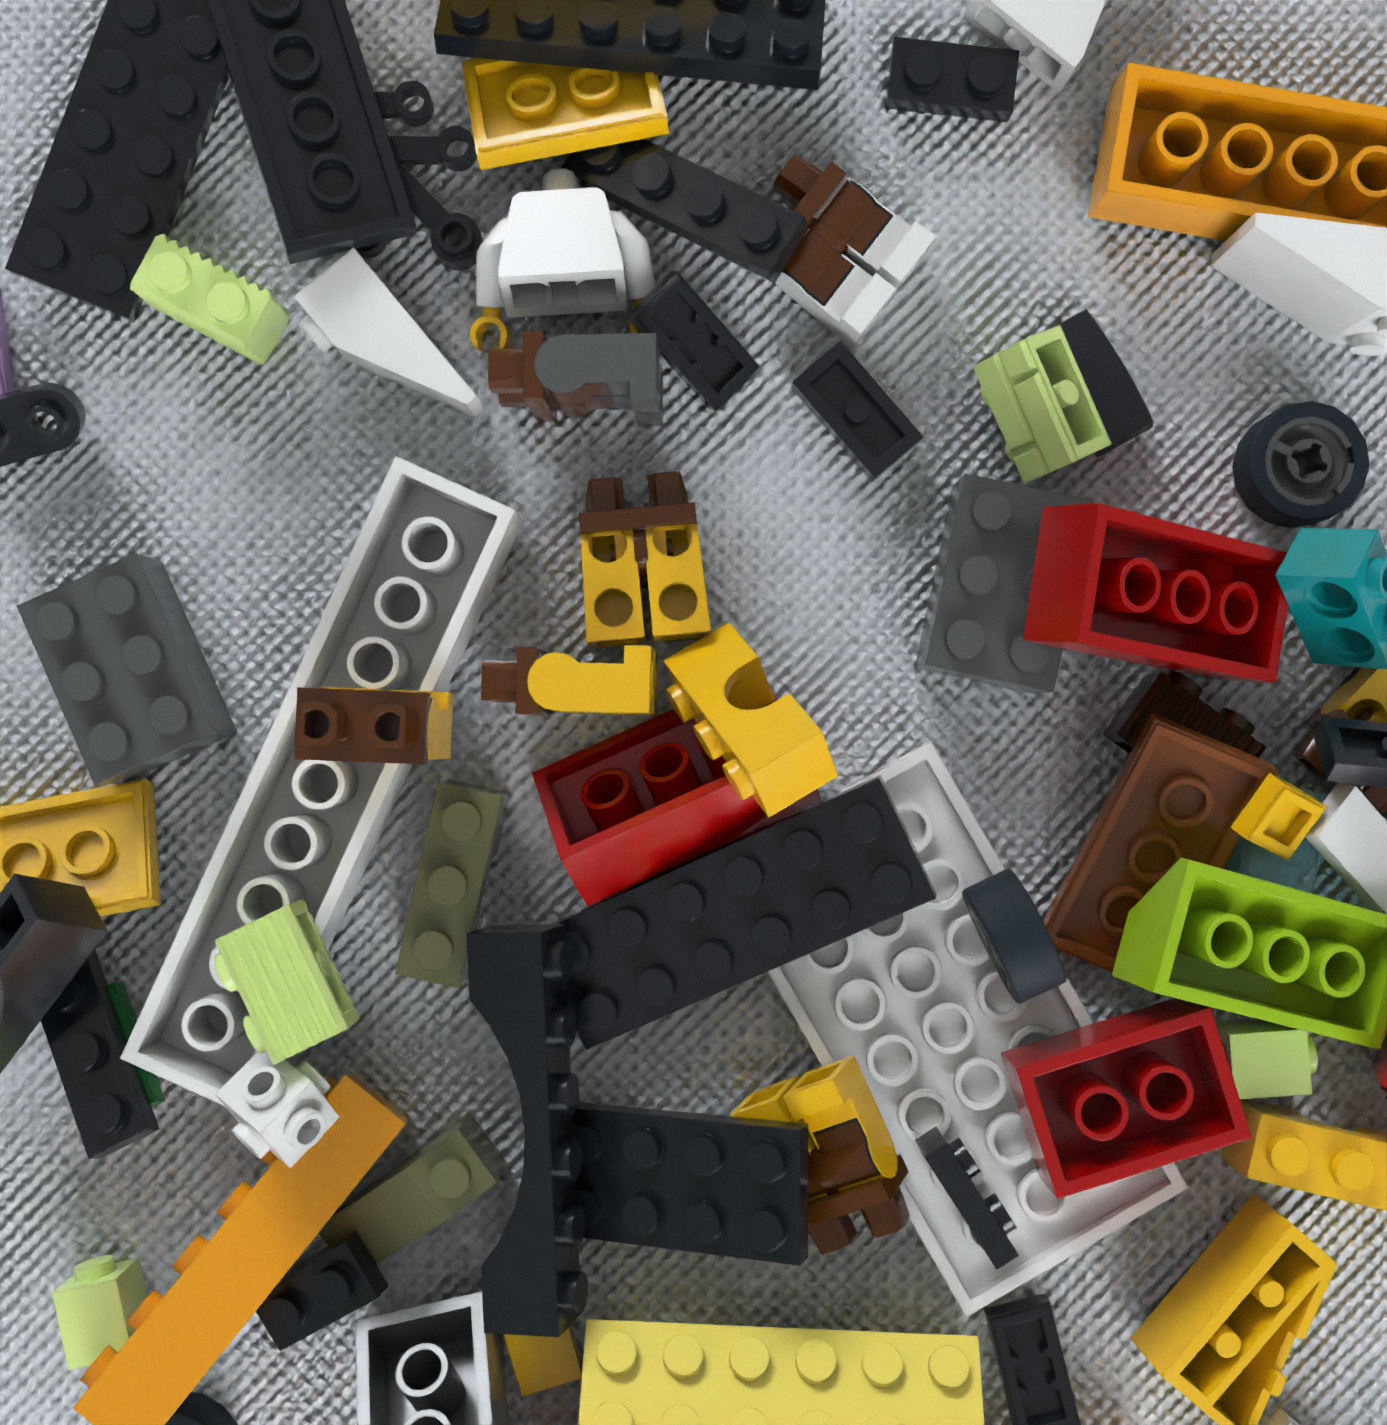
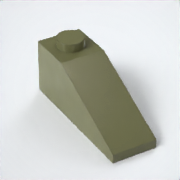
[319,1111,506,1264]

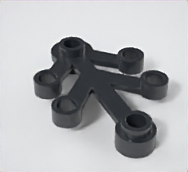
[355,80,484,270]

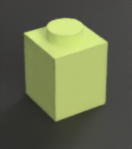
[1216,1019,1318,1099]
[52,1255,147,1370]

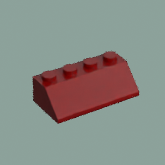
[532,690,822,906]

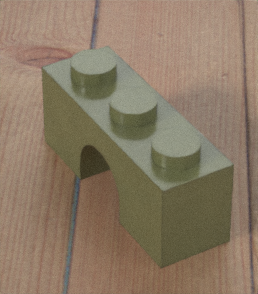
[395,780,511,988]

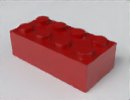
[1023,503,1288,684]

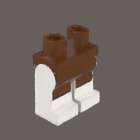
[770,154,936,349]

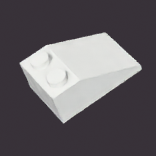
[1211,212,1387,356]

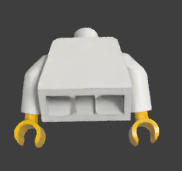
[469,168,656,352]

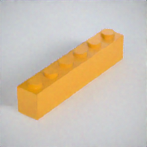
[73,1071,409,1425]

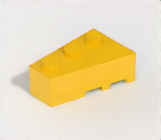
[1130,1193,1337,1425]

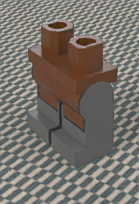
[488,331,663,426]

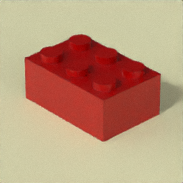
[1001,998,1252,1199]

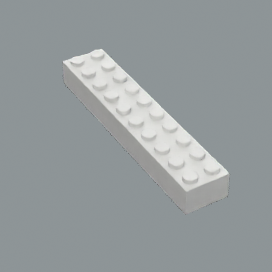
[120,456,523,1106]

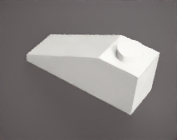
[294,247,485,418]

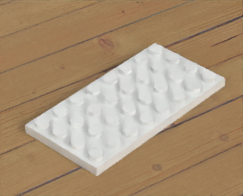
[768,742,1188,1317]

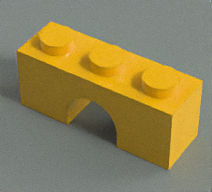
[663,622,838,817]
[1221,1099,1387,1211]

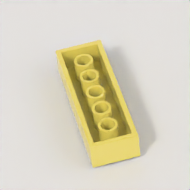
[578,1319,984,1425]

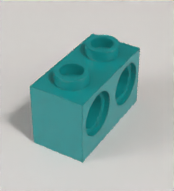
[1275,528,1387,669]

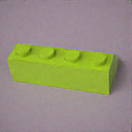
[1112,858,1387,1050]

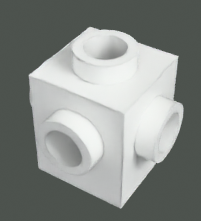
[215,1051,340,1168]

